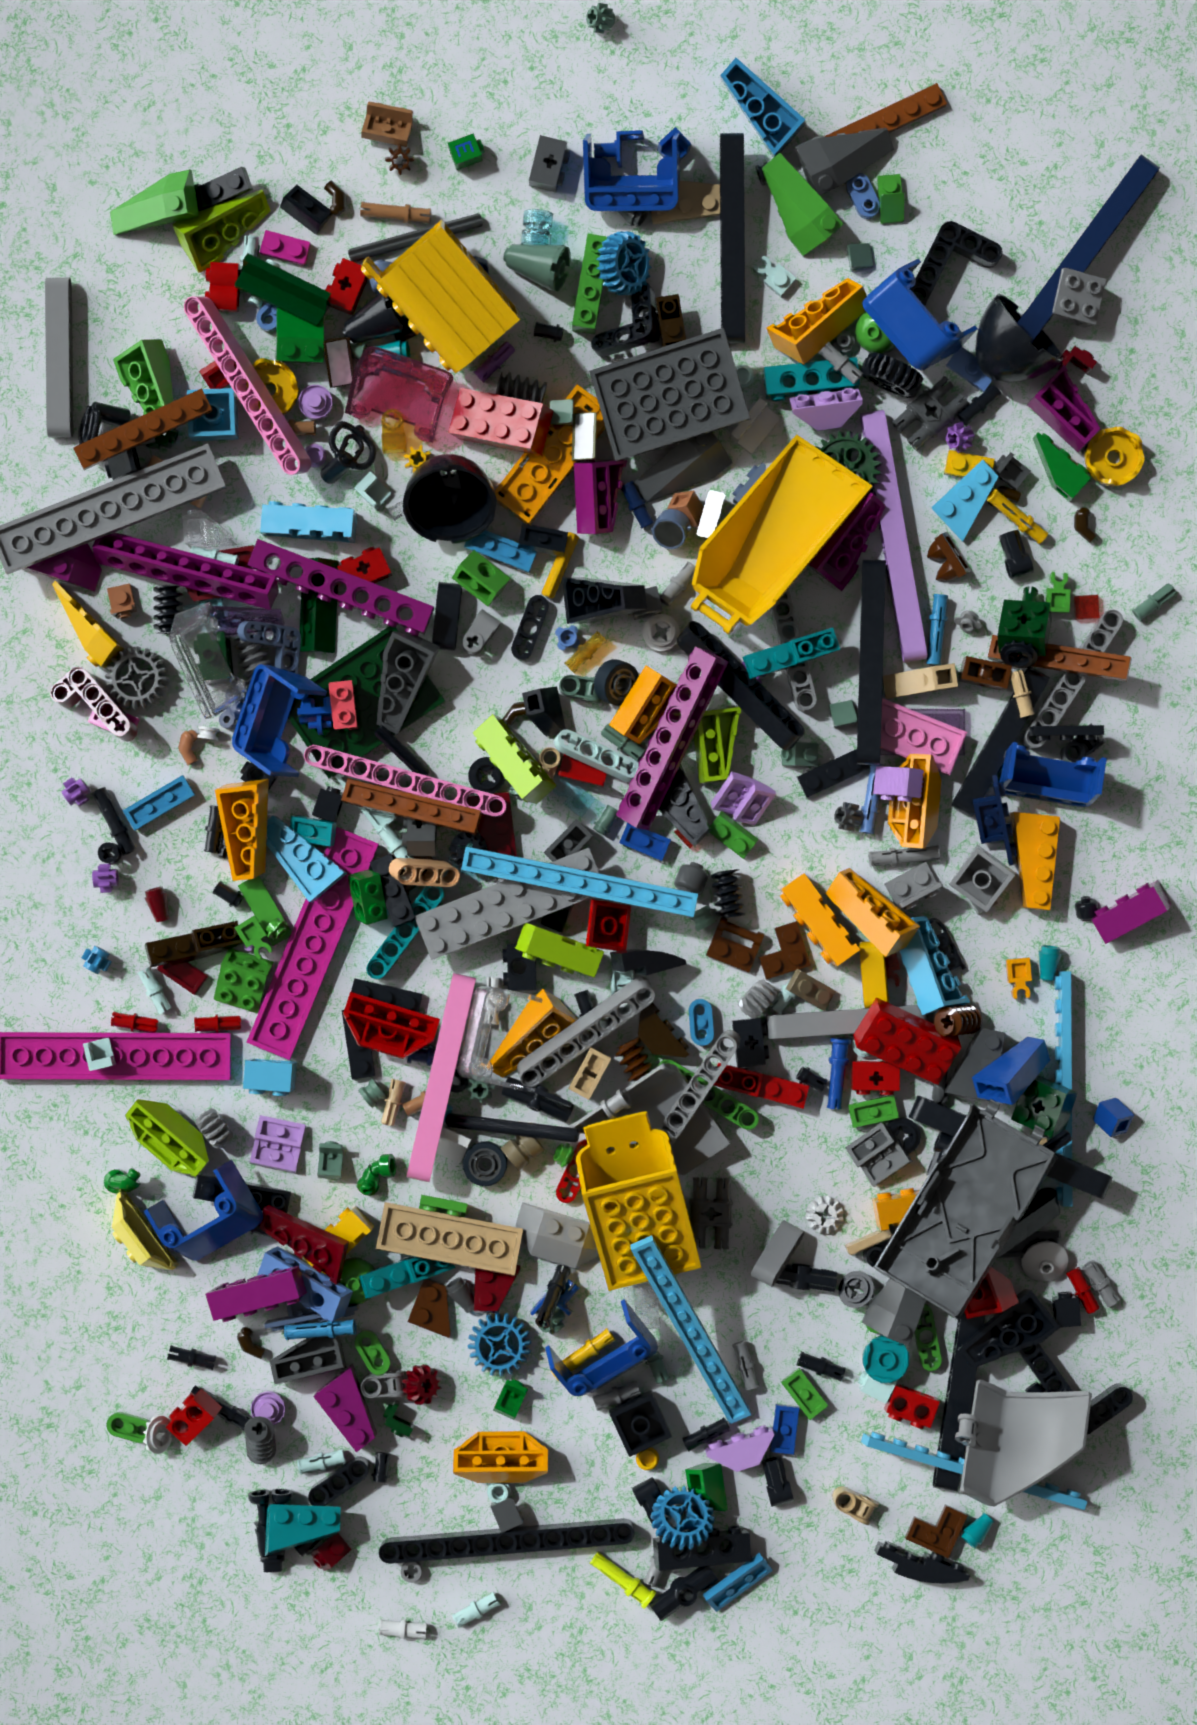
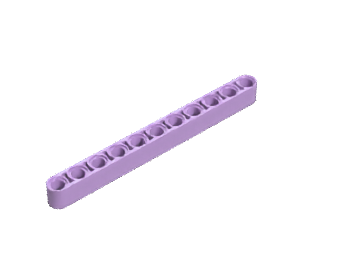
[860,410,927,663]

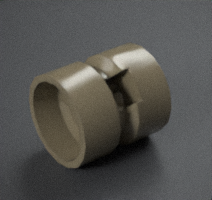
[501,1135,545,1171]

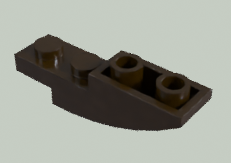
[145,921,243,968]

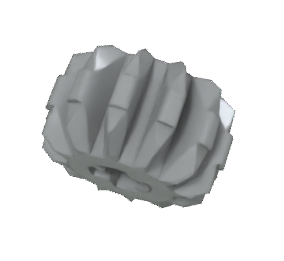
[738,979,777,1019]
[195,1108,233,1149]

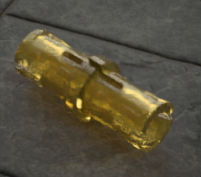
[564,631,607,674]

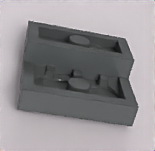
[845,1122,913,1187]

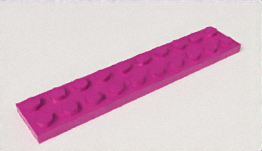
[246,826,379,1060]
[0,1032,231,1080]

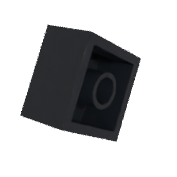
[609,1390,672,1457]

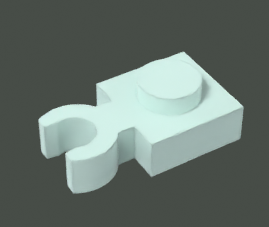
[753,256,796,297]

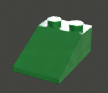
[275,307,324,364]

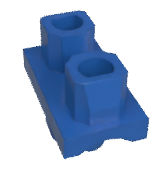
[297,697,333,735]

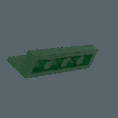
[234,253,331,326]
[299,557,339,653]

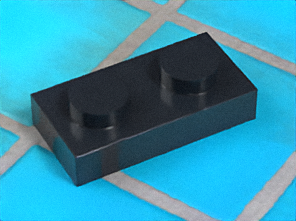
[518,523,568,557]

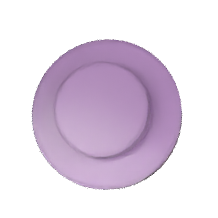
[305,444,327,468]

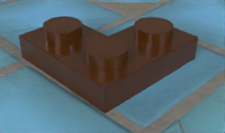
[759,921,811,980]
[905,1504,968,1559]

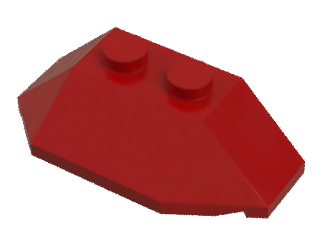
[343,992,440,1059]

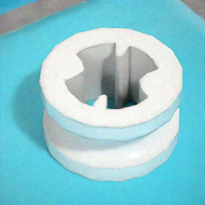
[197,726,220,741]

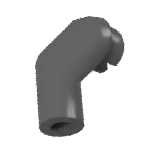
[932,1071,948,1105]

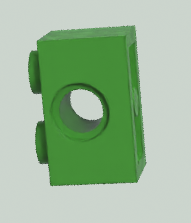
[452,550,511,606]

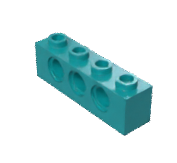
[763,357,860,402]

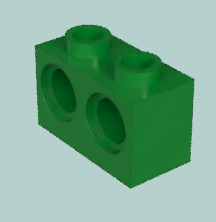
[348,869,388,925]

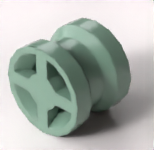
[689,905,717,931]
[358,1078,387,1108]

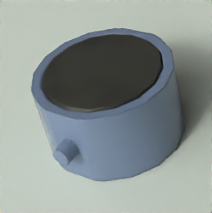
[651,509,692,549]

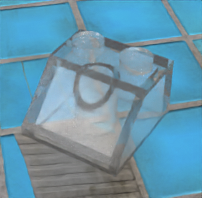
[182,510,237,549]

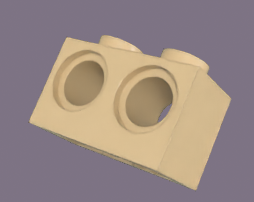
[569,1047,611,1100]

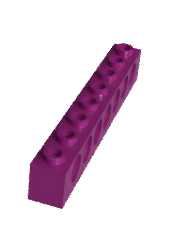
[92,532,279,610]
[247,539,434,637]
[616,646,728,830]

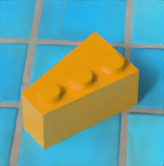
[609,666,691,744]

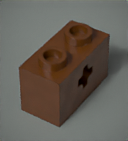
[958,656,1012,691]

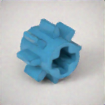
[81,945,112,974]

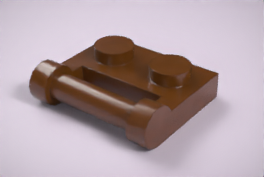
[706,917,765,972]

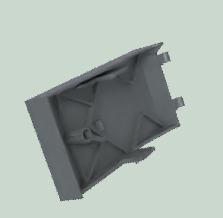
[874,1099,1058,1321]

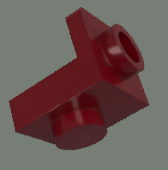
[1058,346,1097,375]
[310,1533,352,1571]

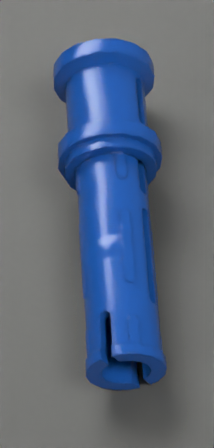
[827,1037,851,1109]

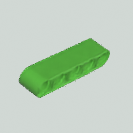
[657,1059,759,1130]

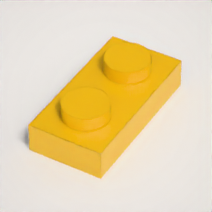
[944,450,995,478]

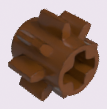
[385,144,414,175]

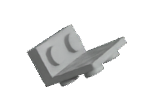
[1052,268,1106,328]
[884,862,943,910]

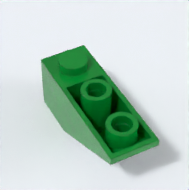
[1032,432,1091,502]

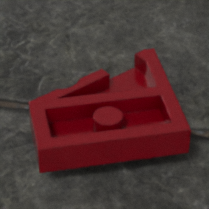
[474,1265,521,1313]

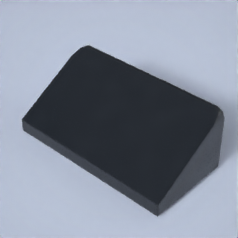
[280,184,333,234]

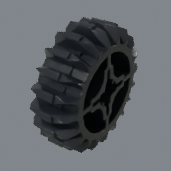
[861,352,923,398]

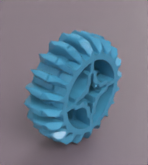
[596,231,652,295]
[468,1312,531,1376]
[651,1486,715,1551]

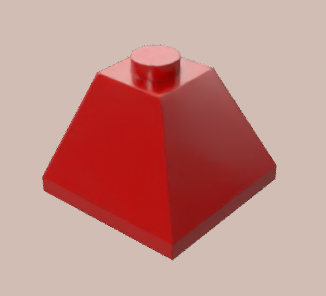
[586,899,631,951]
[964,1267,1019,1319]

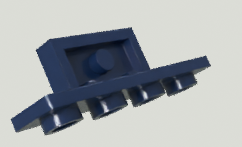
[973,775,1017,866]

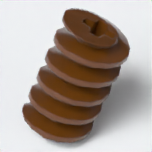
[934,1005,982,1036]
[615,1037,653,1082]

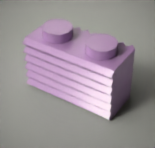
[873,766,924,802]

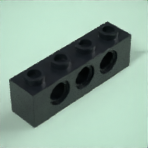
[653,1526,751,1571]

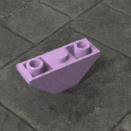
[789,388,863,431]
[705,1425,774,1472]

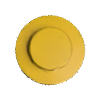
[636,1447,659,1470]

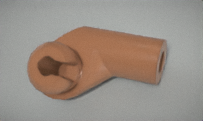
[178,730,198,766]

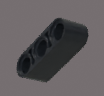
[432,582,462,651]
[308,1456,370,1506]

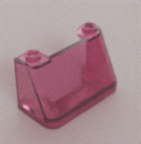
[345,346,454,443]

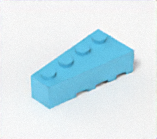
[260,501,357,543]
[900,916,970,1015]

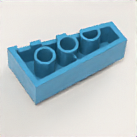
[720,58,806,158]

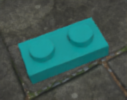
[290,815,337,847]

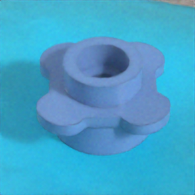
[555,625,580,650]

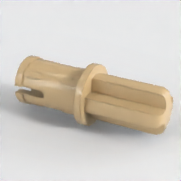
[1010,670,1035,718]
[381,1079,406,1126]

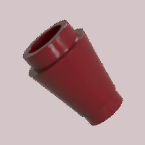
[144,886,170,922]

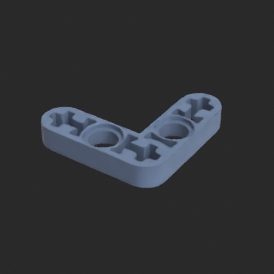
[237,621,301,674]

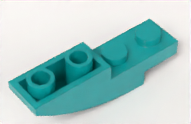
[743,627,841,679]
[359,1257,456,1298]

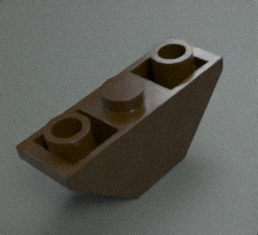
[656,294,686,347]
[638,1002,690,1058]

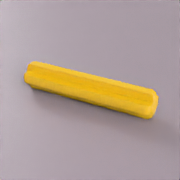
[541,532,579,599]

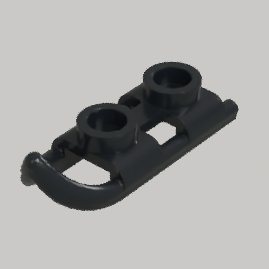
[929,918,966,971]

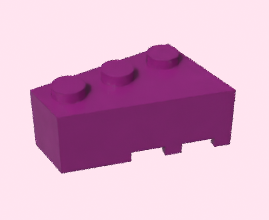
[313,1363,377,1453]

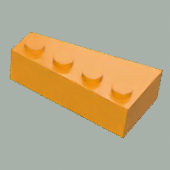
[766,278,867,365]
[215,779,269,881]
[1010,812,1060,910]
[825,868,920,957]
[780,873,860,966]
[872,1187,919,1231]

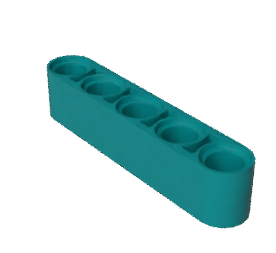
[366,886,445,979]

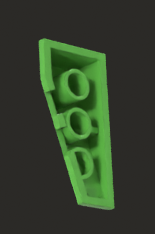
[762,153,843,256]
[113,339,173,436]

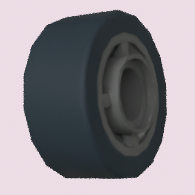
[594,659,639,706]
[463,1141,507,1186]

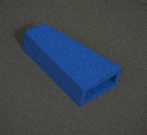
[972,1037,1050,1105]

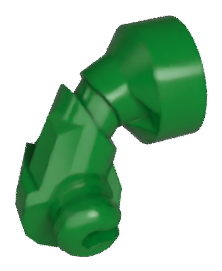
[357,1154,396,1196]
[104,1168,141,1193]

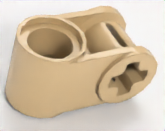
[832,1486,879,1525]

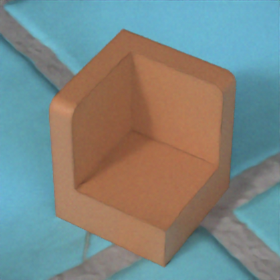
[667,490,704,528]

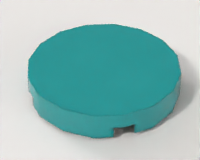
[862,1335,909,1383]

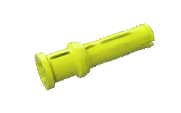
[589,1551,656,1609]

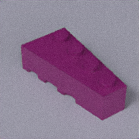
[205,1266,307,1322]

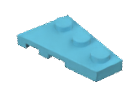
[931,459,999,542]

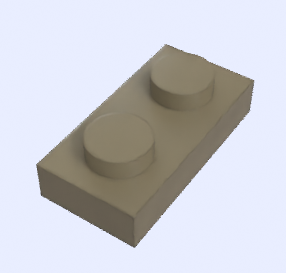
[786,969,836,1011]

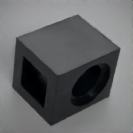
[240,761,278,792]
[312,786,343,822]
[1052,1291,1081,1328]

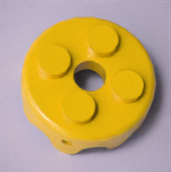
[246,358,299,415]
[1084,427,1145,486]

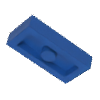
[619,823,671,861]
[770,1404,799,1455]

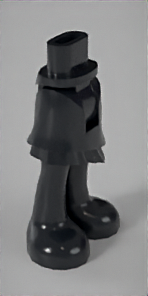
[248,1489,293,1573]

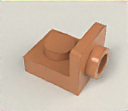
[107,583,137,619]

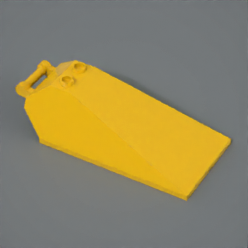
[690,434,872,635]

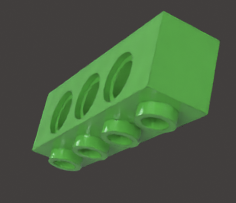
[572,234,607,335]

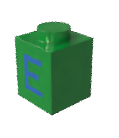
[448,133,485,170]

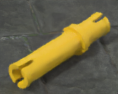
[987,489,1048,544]
[551,1328,616,1381]

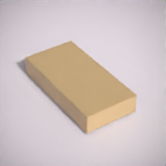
[845,1229,892,1255]

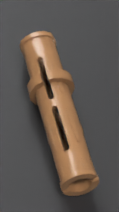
[360,201,431,224]

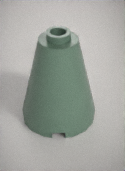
[503,244,571,292]

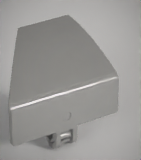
[569,1063,730,1176]
[955,1380,1092,1507]

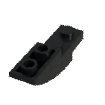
[168,166,253,224]
[192,1174,291,1213]
[874,1541,970,1584]

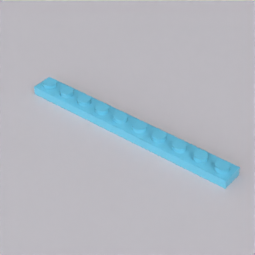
[461,847,698,917]
[1054,971,1073,1207]
[630,1235,751,1424]
[861,1431,1087,1510]

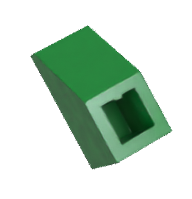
[685,1463,728,1511]

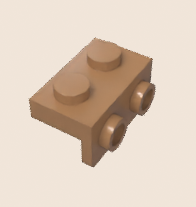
[361,101,413,147]

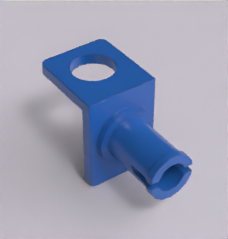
[594,130,644,168]
[530,1279,580,1316]

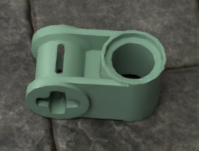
[559,675,601,703]

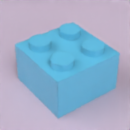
[187,388,239,441]
[243,1058,297,1096]

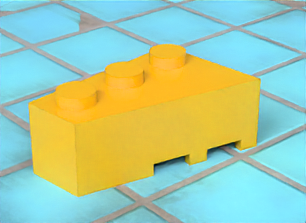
[303,1206,374,1275]

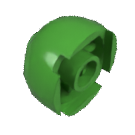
[855,312,896,354]
[339,1257,375,1305]

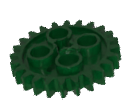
[815,431,883,498]

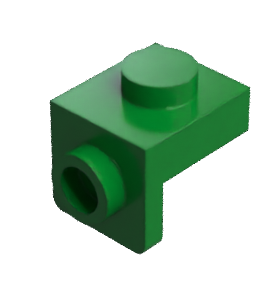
[493,1380,528,1420]

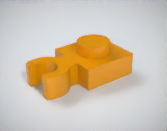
[1005,957,1032,999]

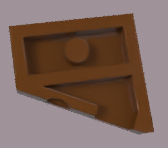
[407,1278,451,1338]

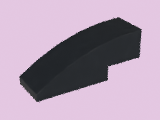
[610,949,686,976]

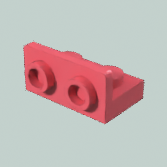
[329,680,358,730]

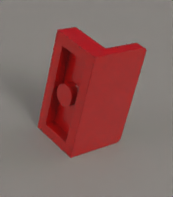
[558,754,609,787]

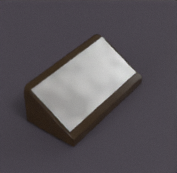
[323,337,356,388]

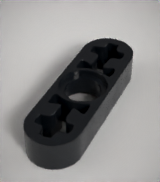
[511,595,549,660]

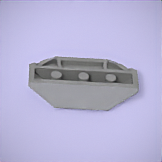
[516,1202,599,1269]

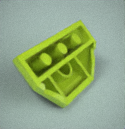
[125,1099,209,1177]

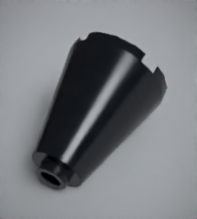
[342,293,410,344]

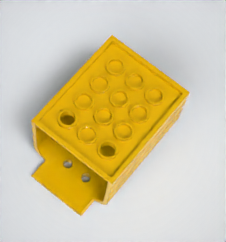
[361,219,520,373]
[576,1111,702,1291]

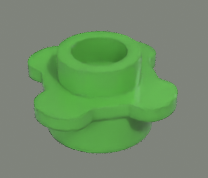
[265,918,289,941]
[553,1143,574,1168]

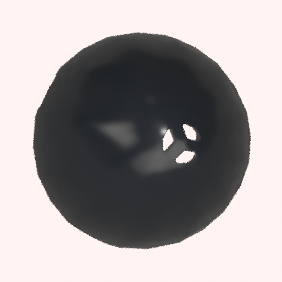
[975,293,1064,383]
[403,454,497,544]

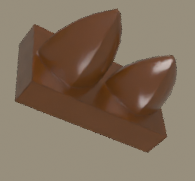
[927,532,971,581]

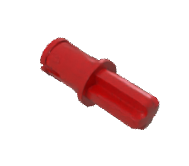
[111,1011,159,1033]
[194,1014,241,1033]
[1066,1267,1099,1314]

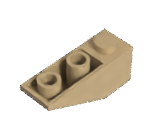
[883,663,958,699]

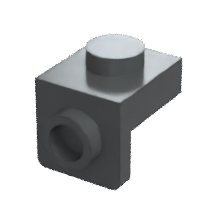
[994,452,1031,490]

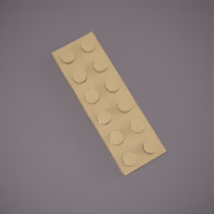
[376,1202,523,1276]

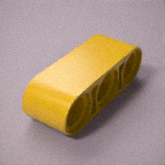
[859,941,889,1009]

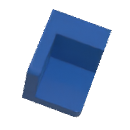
[657,127,691,161]
[1093,1098,1134,1137]

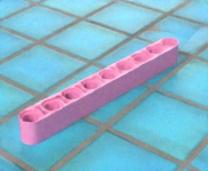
[184,296,311,475]
[304,745,507,817]
[406,973,476,1182]

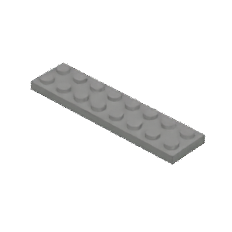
[415,847,599,960]

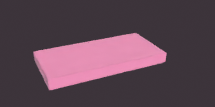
[881,698,967,776]

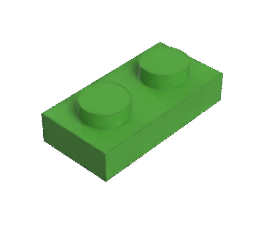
[709,811,759,859]
[848,1095,899,1128]
[781,1368,828,1420]

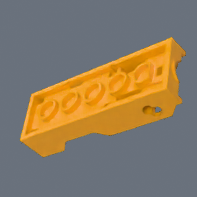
[494,384,606,525]

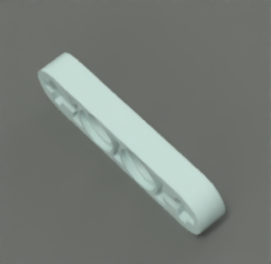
[554,729,639,782]

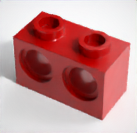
[884,1383,940,1429]
[165,1388,222,1446]

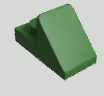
[876,174,904,224]

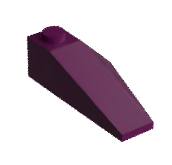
[808,493,886,591]

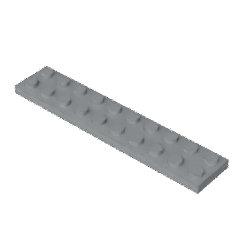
[0,444,226,575]

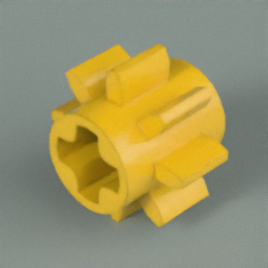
[404,445,431,473]

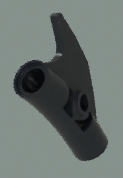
[502,1076,574,1123]

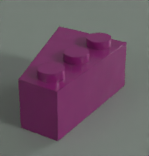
[1027,365,1100,452]
[574,460,627,534]
[1092,880,1172,944]

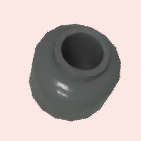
[674,862,708,896]

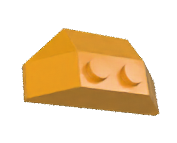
[888,754,942,849]
[453,1431,548,1483]

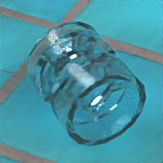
[521,209,553,245]

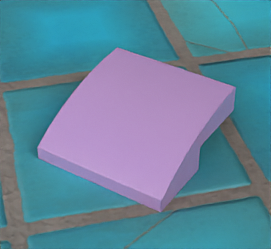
[711,772,776,825]
[250,1115,306,1173]

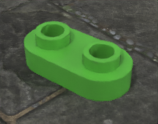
[355,1330,391,1375]
[106,1412,150,1443]

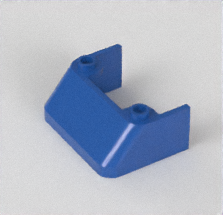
[583,132,680,211]
[862,259,978,370]
[232,664,327,777]
[999,742,1107,807]
[144,1159,263,1261]
[545,1299,658,1396]

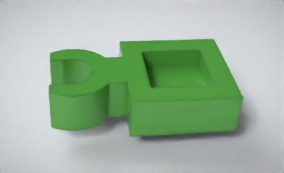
[1045,572,1071,613]
[235,915,273,959]

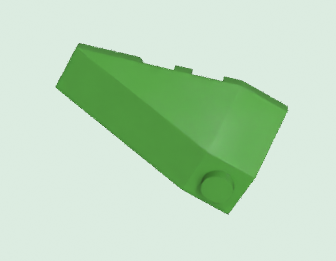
[110,169,199,235]

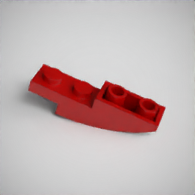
[713,1062,810,1109]

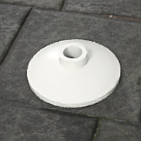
[1021,1241,1068,1281]

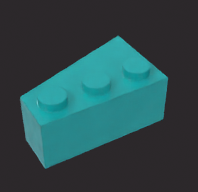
[265,1504,341,1556]

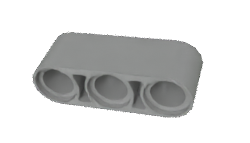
[751,1220,805,1287]

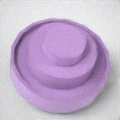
[298,385,333,420]
[251,1391,286,1425]

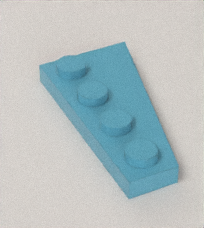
[266,815,347,903]

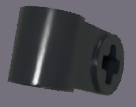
[1060,723,1106,763]

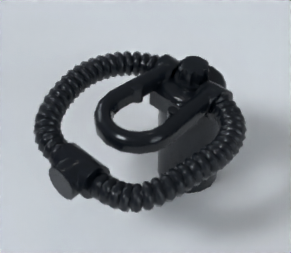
[78,402,130,445]
[320,421,377,484]

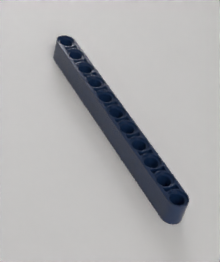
[1017,154,1160,344]

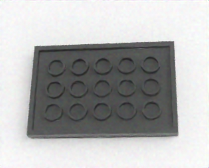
[589,328,751,462]

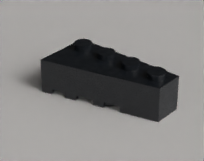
[562,577,647,624]

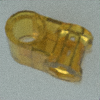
[381,408,407,454]

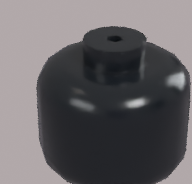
[1075,896,1099,921]

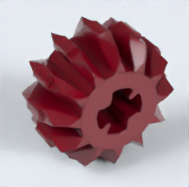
[402,1364,442,1405]

